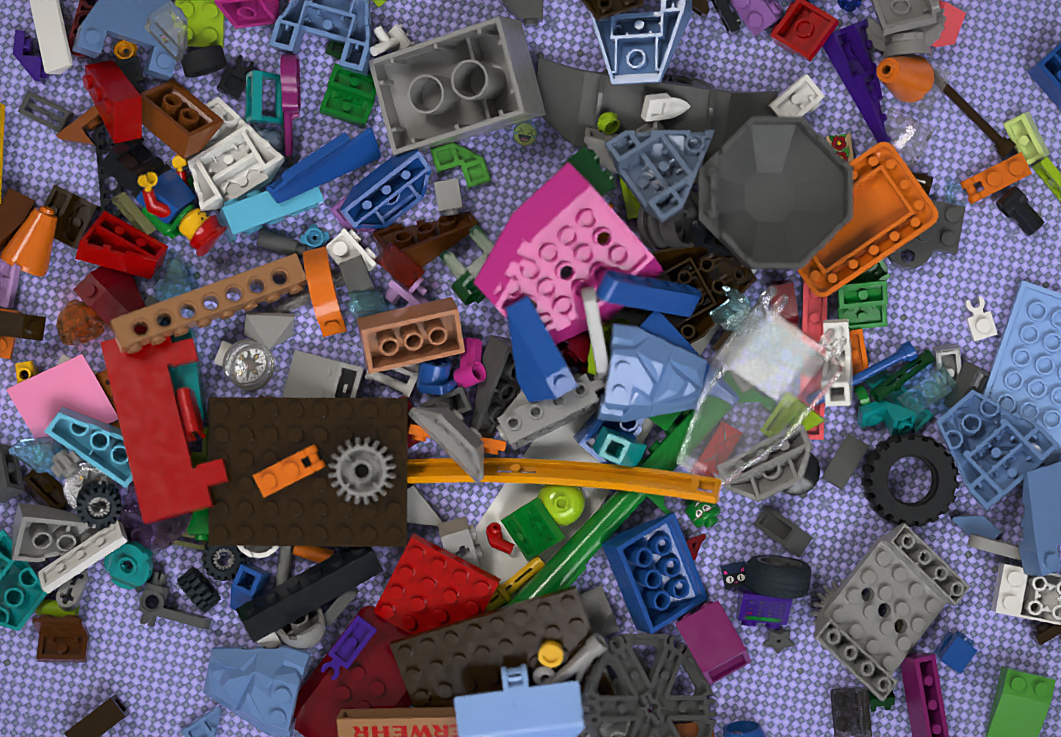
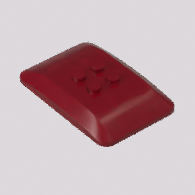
[293,605,412,737]

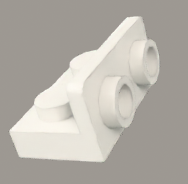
[768,74,825,117]
[326,228,378,272]

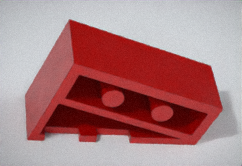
[82,60,142,144]
[75,211,168,279]

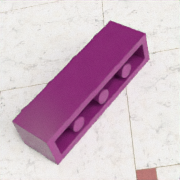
[900,652,949,737]

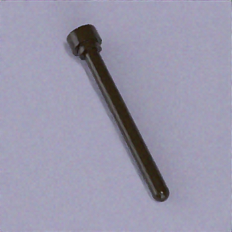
[933,69,1016,158]

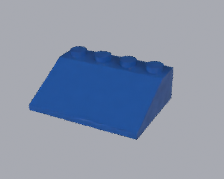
[602,512,708,634]

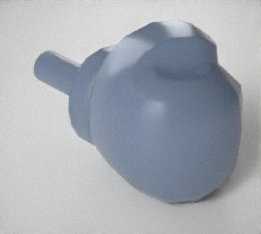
[249,123,284,153]

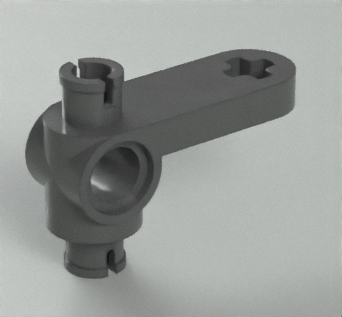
[138,571,212,629]

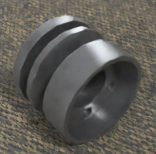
[637,196,699,249]

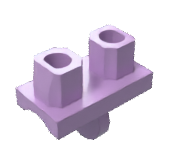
[385,275,430,307]

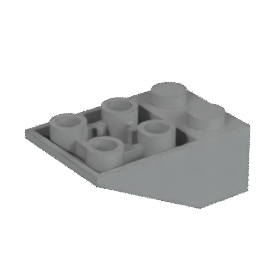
[282,350,366,398]

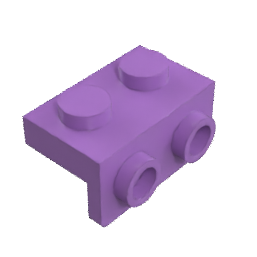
[730,0,784,37]

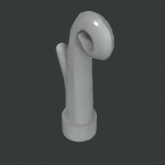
[533,633,608,686]

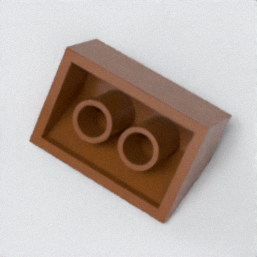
[140,79,224,159]

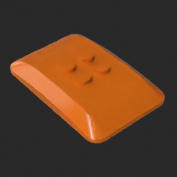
[797,142,938,297]

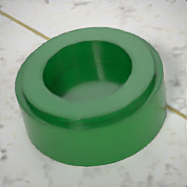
[852,384,871,406]

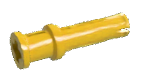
[486,555,545,611]

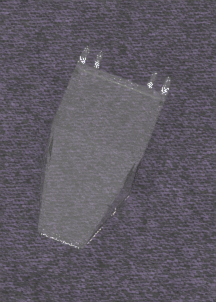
[676,286,847,486]

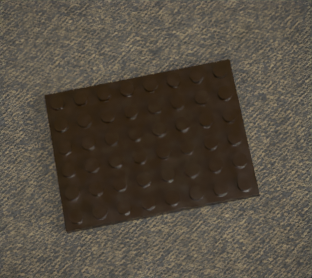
[209,397,408,546]
[390,585,622,735]

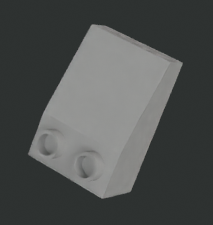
[368,16,546,155]

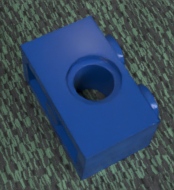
[932,631,978,674]

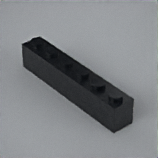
[235,546,384,643]

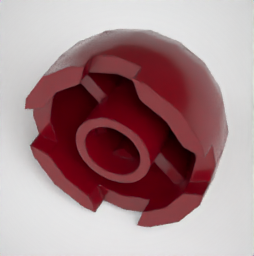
[556,330,591,375]

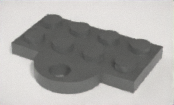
[887,200,965,269]

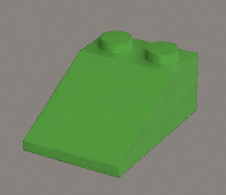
[986,666,1056,737]

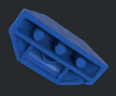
[340,150,432,229]

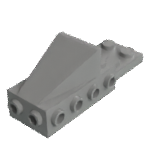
[496,373,607,450]

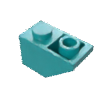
[592,426,647,467]

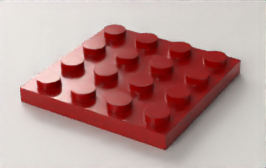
[373,533,501,635]

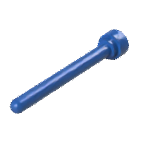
[809,341,918,407]

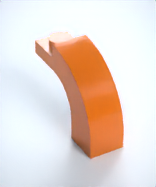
[302,246,347,337]

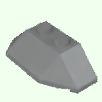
[408,407,484,484]
[716,424,812,502]

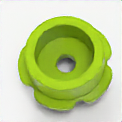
[597,112,620,135]

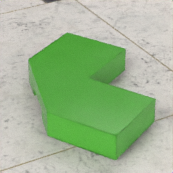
[430,142,491,189]

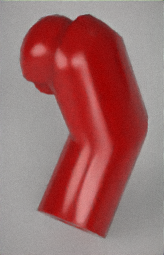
[486,522,515,555]

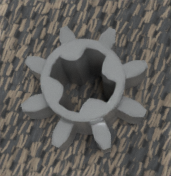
[50,449,82,480]

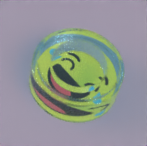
[513,122,537,147]

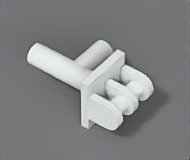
[370,24,416,56]

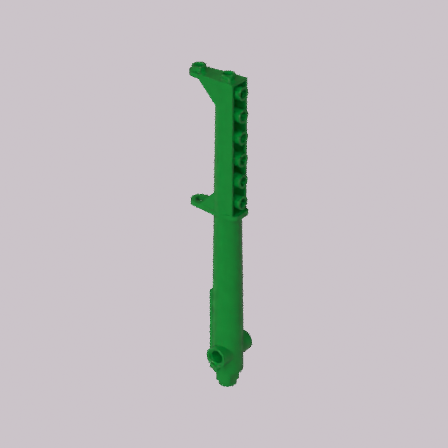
[506,368,776,606]

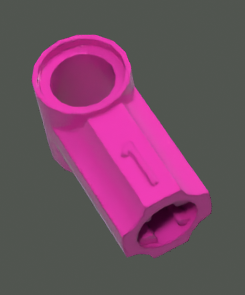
[454,337,486,389]

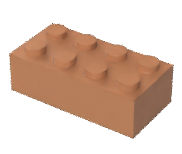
[356,297,465,374]

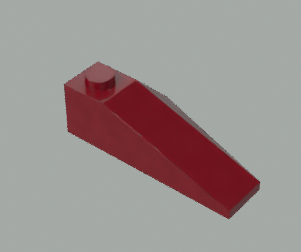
[73,266,147,333]

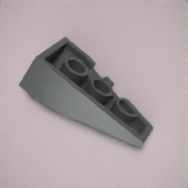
[471,335,521,438]

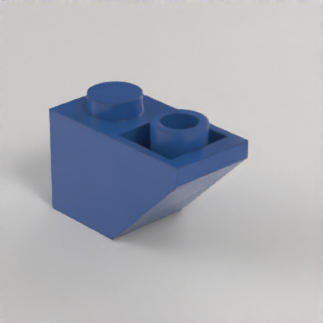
[230,563,272,610]

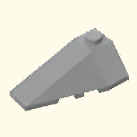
[12,503,111,562]

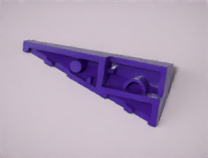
[823,19,891,143]

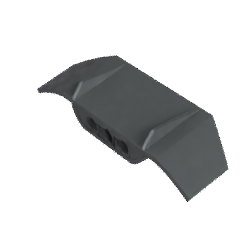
[536,57,778,164]

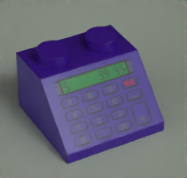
[736,589,793,629]

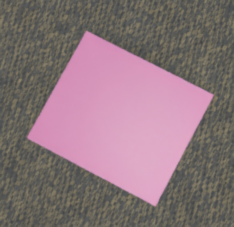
[6,354,118,453]

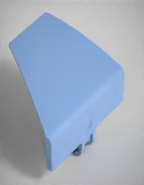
[454,664,585,737]

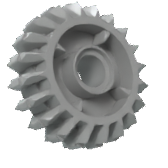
[329,437,396,504]

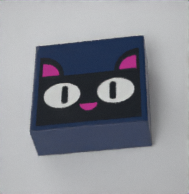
[720,561,746,590]

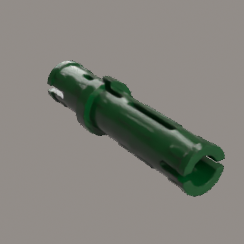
[869,349,935,403]

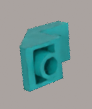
[857,400,916,436]

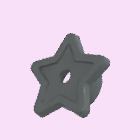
[763,628,794,654]

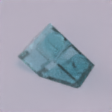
[154,254,195,312]
[347,290,389,323]
[897,365,958,414]

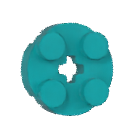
[104,540,153,589]

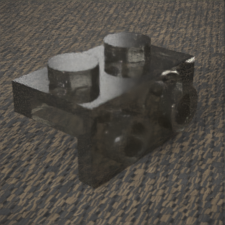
[830,686,872,737]

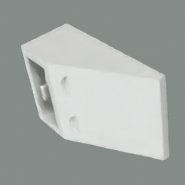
[991,562,1061,625]

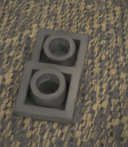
[822,433,869,491]

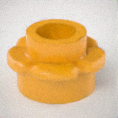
[113,40,138,61]

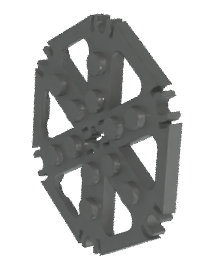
[581,633,717,737]

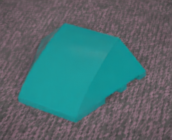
[0,529,47,631]

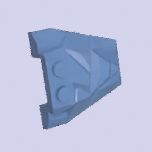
[597,323,707,423]
[936,390,1060,511]
[203,646,311,737]

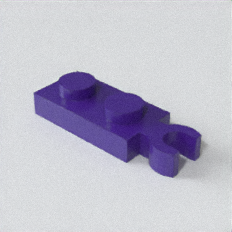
[321,615,378,680]

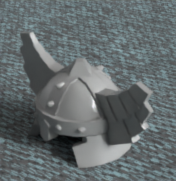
[865,8,947,60]

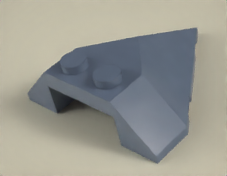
[605,130,715,223]

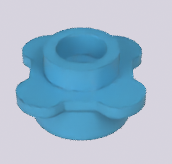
[300,224,329,249]

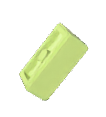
[1003,111,1050,165]

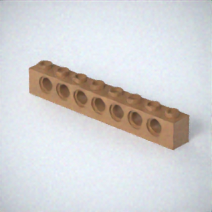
[110,253,307,354]

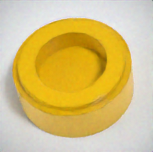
[538,641,564,668]

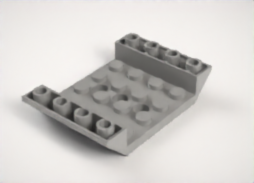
[813,523,970,701]

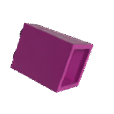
[675,600,751,686]

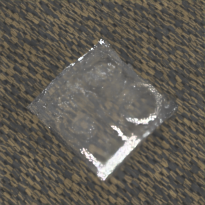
[866,106,935,171]

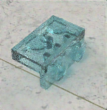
[709,286,753,331]

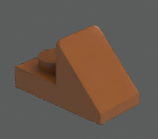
[56,105,102,146]

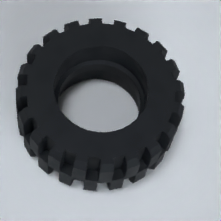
[861,433,959,527]

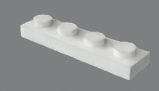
[38,519,128,594]

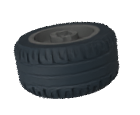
[745,555,811,599]

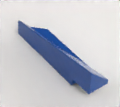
[266,127,381,204]

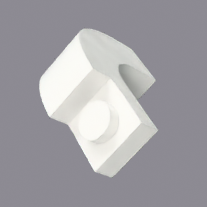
[823,319,853,406]

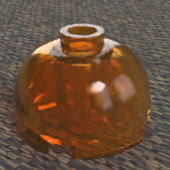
[56,300,107,345]

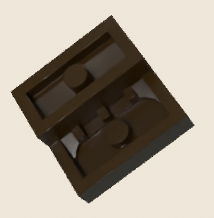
[44,184,101,249]

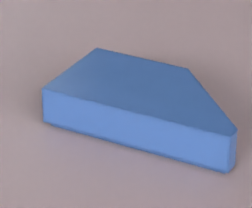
[181,705,222,737]

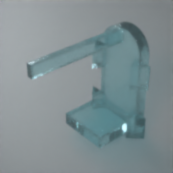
[945,183,967,207]

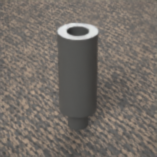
[257,229,307,256]

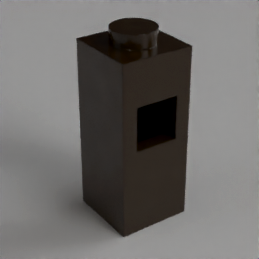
[64,694,130,737]

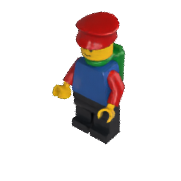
[100,137,227,257]

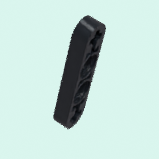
[95,124,124,218]

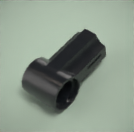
[995,186,1045,236]

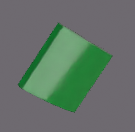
[319,63,377,128]
[837,280,888,330]
[500,497,565,561]

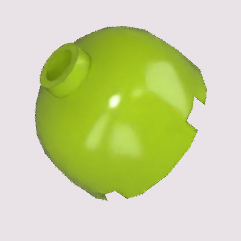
[537,484,585,526]

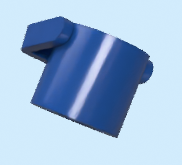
[416,357,459,395]

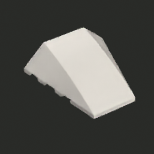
[188,97,285,211]

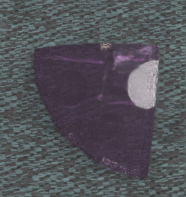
[119,481,193,552]

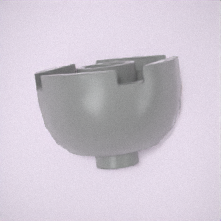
[277,607,326,650]

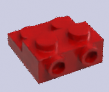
[770,0,839,62]

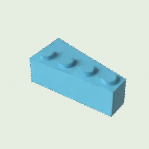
[218,186,324,243]
[44,406,133,488]

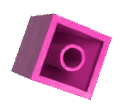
[214,0,280,29]

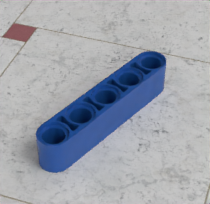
[595,270,702,317]

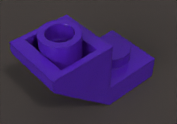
[13,30,50,85]

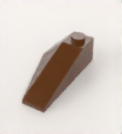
[372,211,480,280]

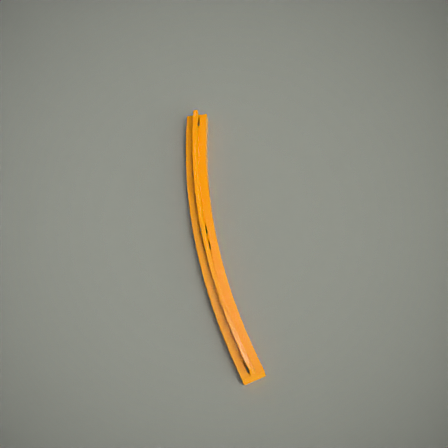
[407,458,722,504]

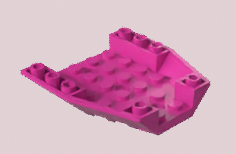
[474,162,664,345]

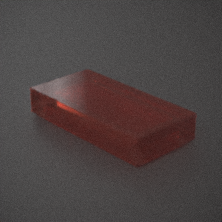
[374,242,425,289]

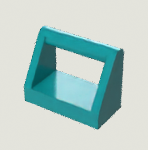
[245,70,283,125]

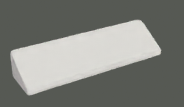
[29,0,73,74]

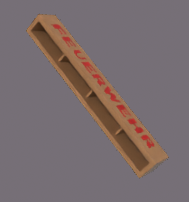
[337,707,459,737]

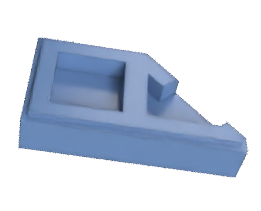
[951,515,1001,539]

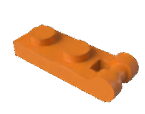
[959,152,1032,204]
[253,444,326,497]

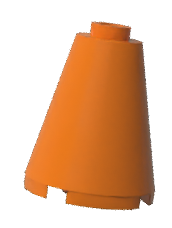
[877,54,935,103]
[0,205,58,276]

